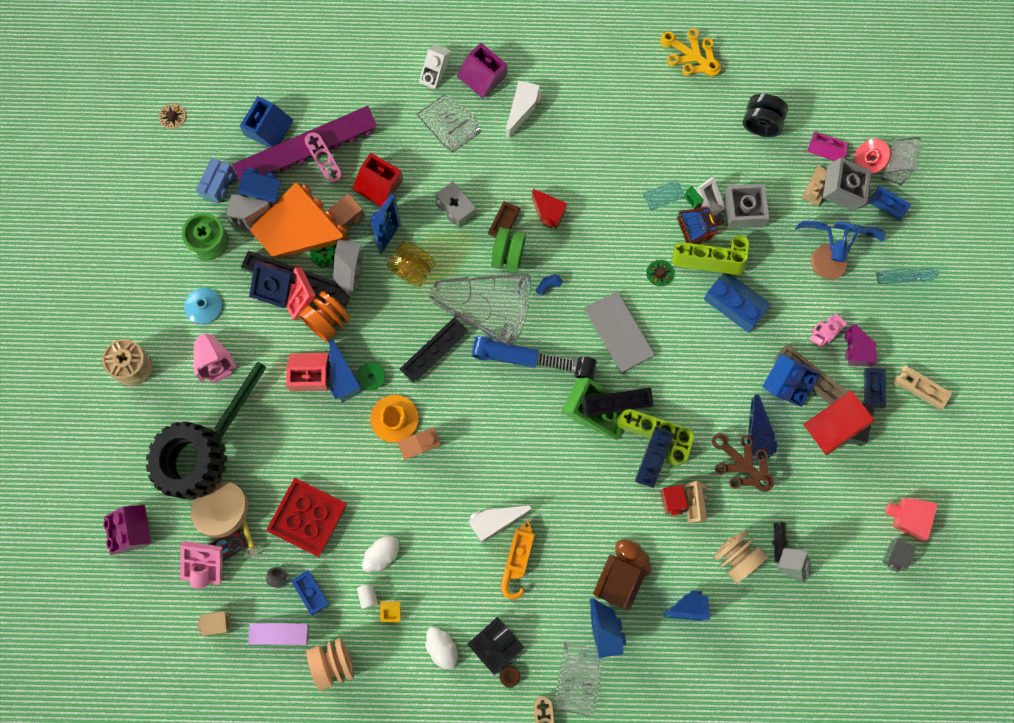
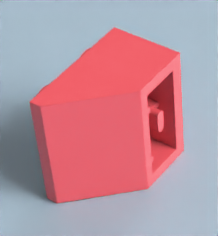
[286,353,329,392]

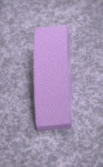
[248,623,310,645]

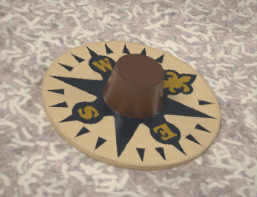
[159,104,186,129]

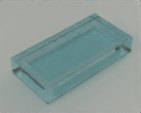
[643,180,685,211]

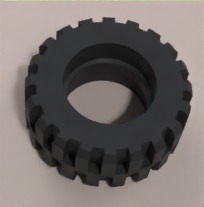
[146,421,227,500]

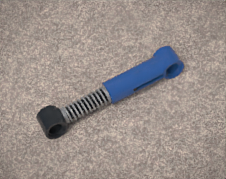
[471,336,597,380]

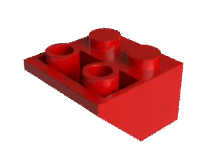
[352,153,403,207]

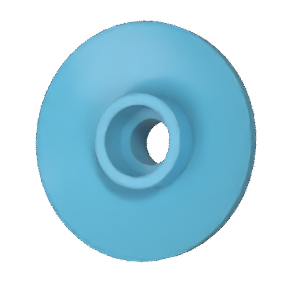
[184,288,223,324]

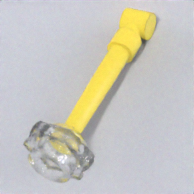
[241,518,264,561]

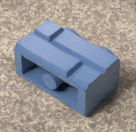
[196,158,235,204]

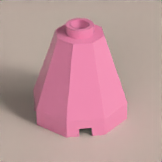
[193,334,237,383]

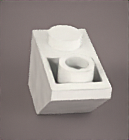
[419,44,452,89]

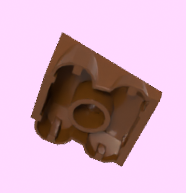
[593,554,646,610]

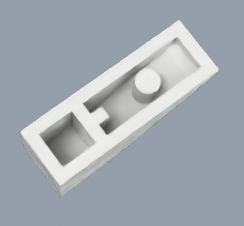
[506,81,542,138]
[468,506,531,543]

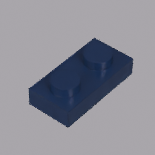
[864,368,886,408]

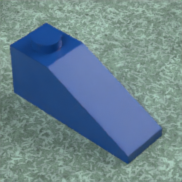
[329,339,362,403]

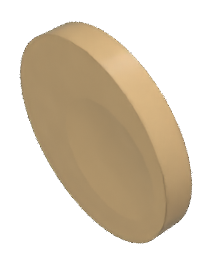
[191,481,248,538]

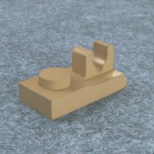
[801,166,827,206]
[684,481,708,523]

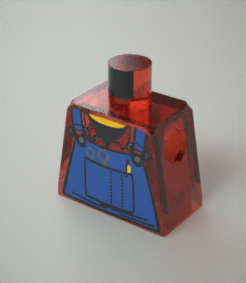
[677,207,724,245]

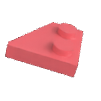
[286,267,316,320]

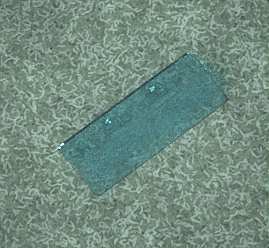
[876,267,940,284]

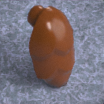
[615,539,652,577]

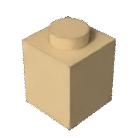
[198,612,231,636]

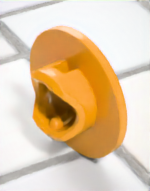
[370,395,419,443]

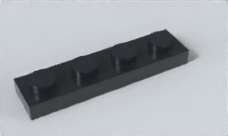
[399,317,468,383]
[581,387,654,417]

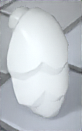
[362,536,399,573]
[425,627,458,670]

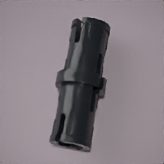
[772,522,788,563]

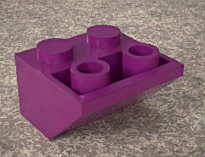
[457,43,508,99]
[103,505,151,555]

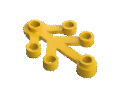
[660,28,721,77]

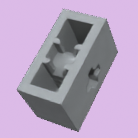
[435,181,476,228]

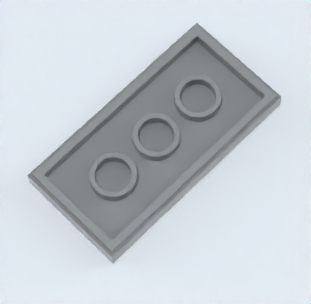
[584,291,655,374]

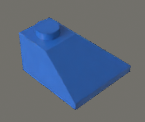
[663,591,710,621]

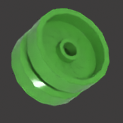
[182,213,229,260]
[491,227,526,273]

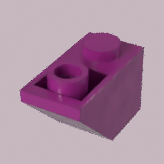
[845,324,877,367]

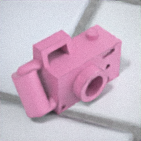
[810,313,847,347]

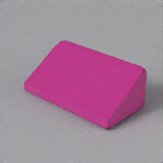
[808,132,849,161]

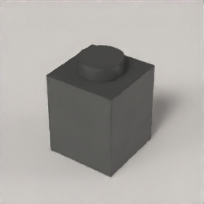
[883,539,916,572]

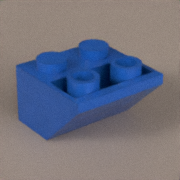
[240,96,293,148]
[762,353,821,407]

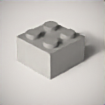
[823,157,871,211]
[724,184,769,229]

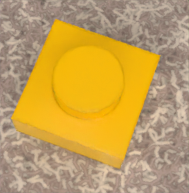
[380,601,401,622]

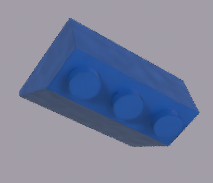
[703,273,771,333]

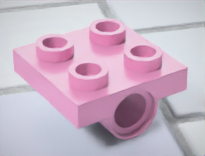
[180,541,223,589]

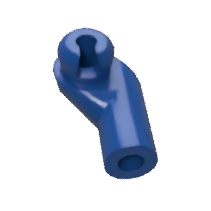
[535,274,563,296]

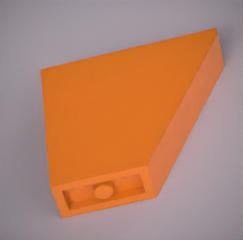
[249,182,350,259]

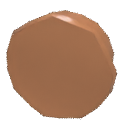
[811,244,848,280]

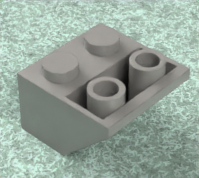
[226,194,271,232]
[333,240,363,296]

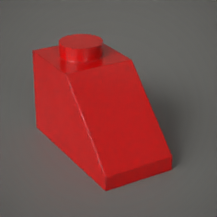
[531,188,567,229]

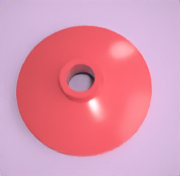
[854,139,891,174]

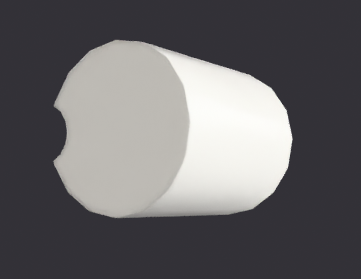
[357,584,378,609]

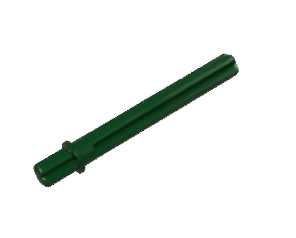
[213,362,266,439]

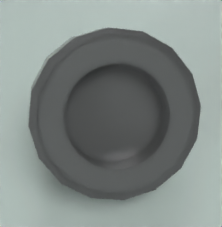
[266,567,287,588]

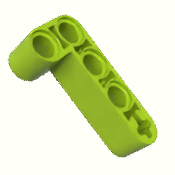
[672,235,749,275]
[617,409,694,466]

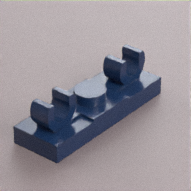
[635,427,674,488]

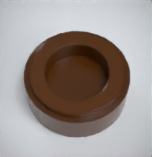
[500,666,520,687]

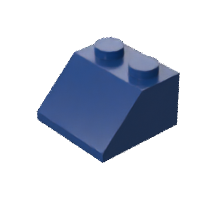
[238,167,280,203]
[589,598,626,658]

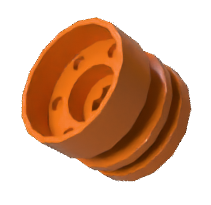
[299,292,351,343]

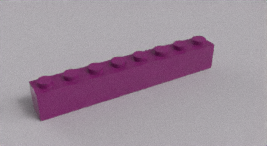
[232,106,377,181]

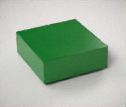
[684,186,704,210]

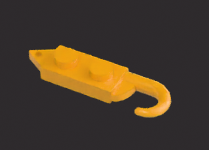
[501,520,535,599]

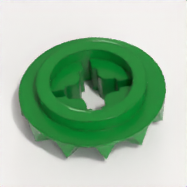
[310,244,337,267]

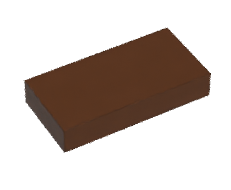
[488,201,520,238]

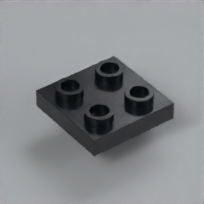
[467,616,525,675]

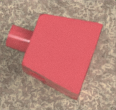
[885,498,938,542]

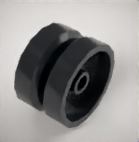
[742,94,789,137]

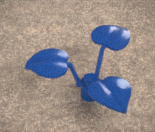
[795,220,885,262]

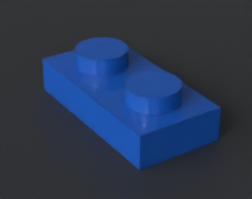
[868,185,911,221]
[291,570,330,616]

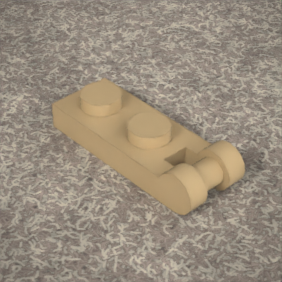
[894,366,952,410]

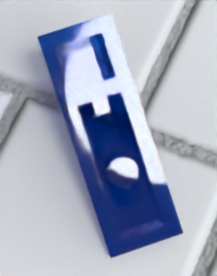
[747,394,777,458]

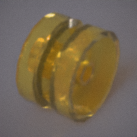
[387,241,436,287]

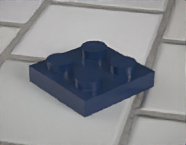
[249,260,293,308]

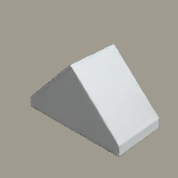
[696,177,725,217]

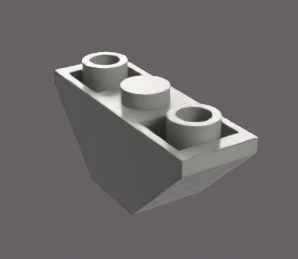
[778,548,811,582]

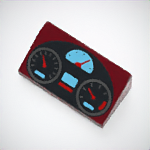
[208,529,248,562]

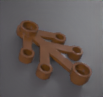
[712,432,774,492]

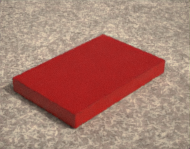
[803,390,876,456]

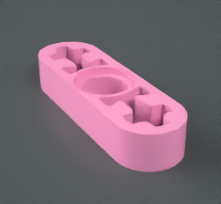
[305,132,341,182]

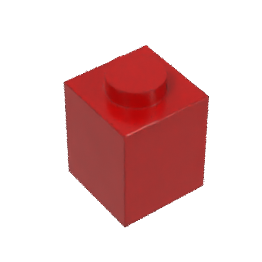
[660,485,687,516]

